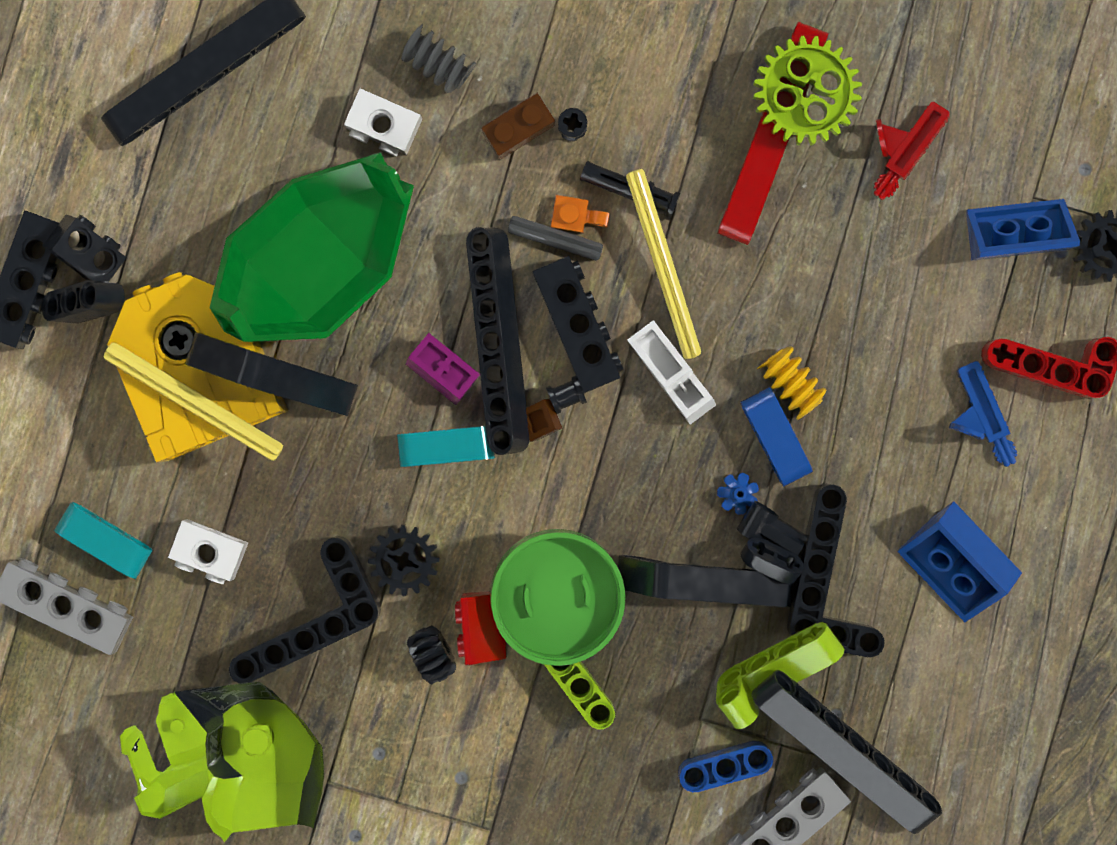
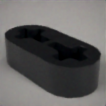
[741,537,804,584]

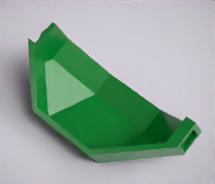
[209,152,414,342]

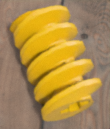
[757,346,827,420]

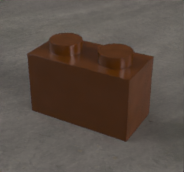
[481,92,555,160]

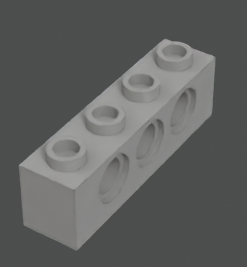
[0,558,133,655]
[725,767,851,845]

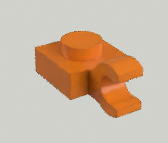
[551,195,610,234]

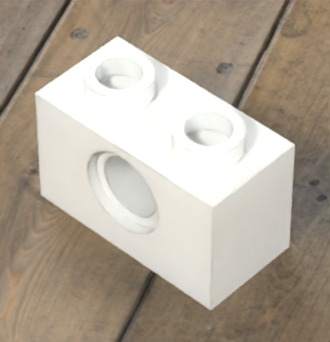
[344,88,422,157]
[168,519,248,584]

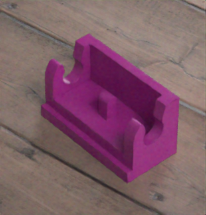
[405,333,480,405]

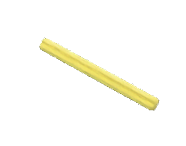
[626,169,701,359]
[103,342,283,461]

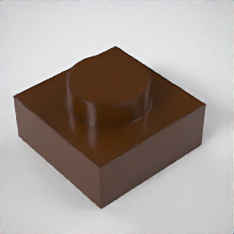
[526,398,563,442]

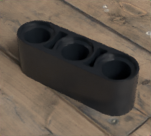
[42,280,125,324]

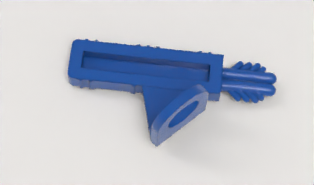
[949,361,1017,467]

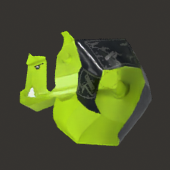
[120,682,324,842]

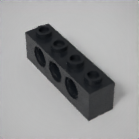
[0,210,70,349]
[532,256,624,393]

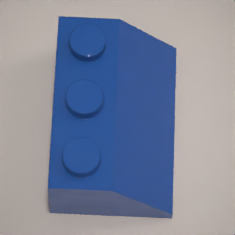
[897,501,1022,622]

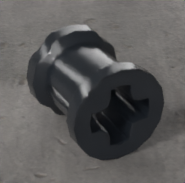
[558,108,588,141]
[546,376,587,414]

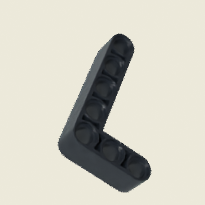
[185,332,358,416]
[787,484,885,657]
[229,536,381,684]
[618,555,794,607]

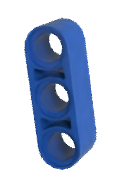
[740,387,813,487]
[678,741,773,793]

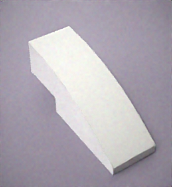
[627,320,716,424]

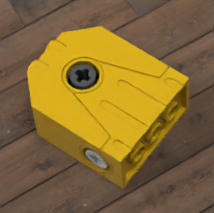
[107,272,288,463]

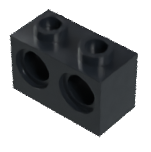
[42,214,127,282]

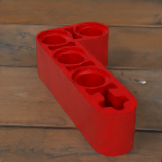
[981,337,1117,398]

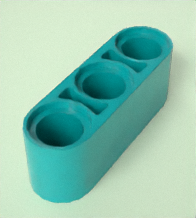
[397,426,495,467]
[54,502,153,579]

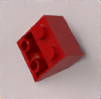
[455,591,507,665]

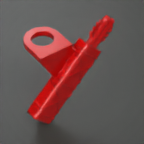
[874,102,950,200]

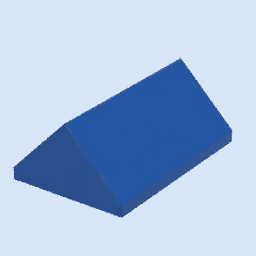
[966,199,1080,261]

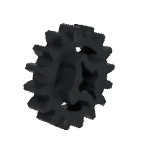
[1072,210,1117,283]
[368,524,440,597]

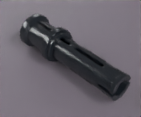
[580,160,681,221]

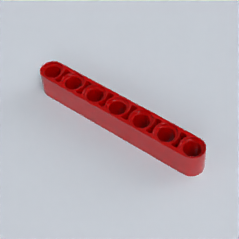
[717,22,829,245]

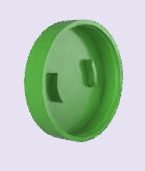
[490,529,625,666]

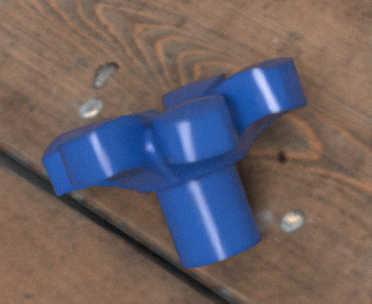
[717,473,759,515]

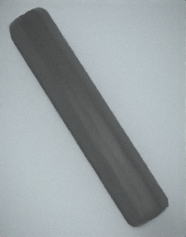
[508,216,603,261]

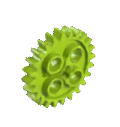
[753,36,862,146]

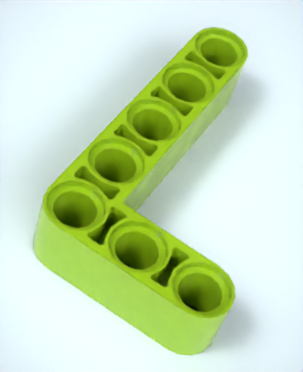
[544,662,615,730]

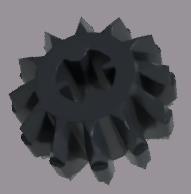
[407,625,456,685]

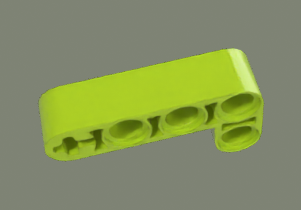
[716,622,845,729]

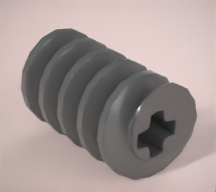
[401,24,476,93]

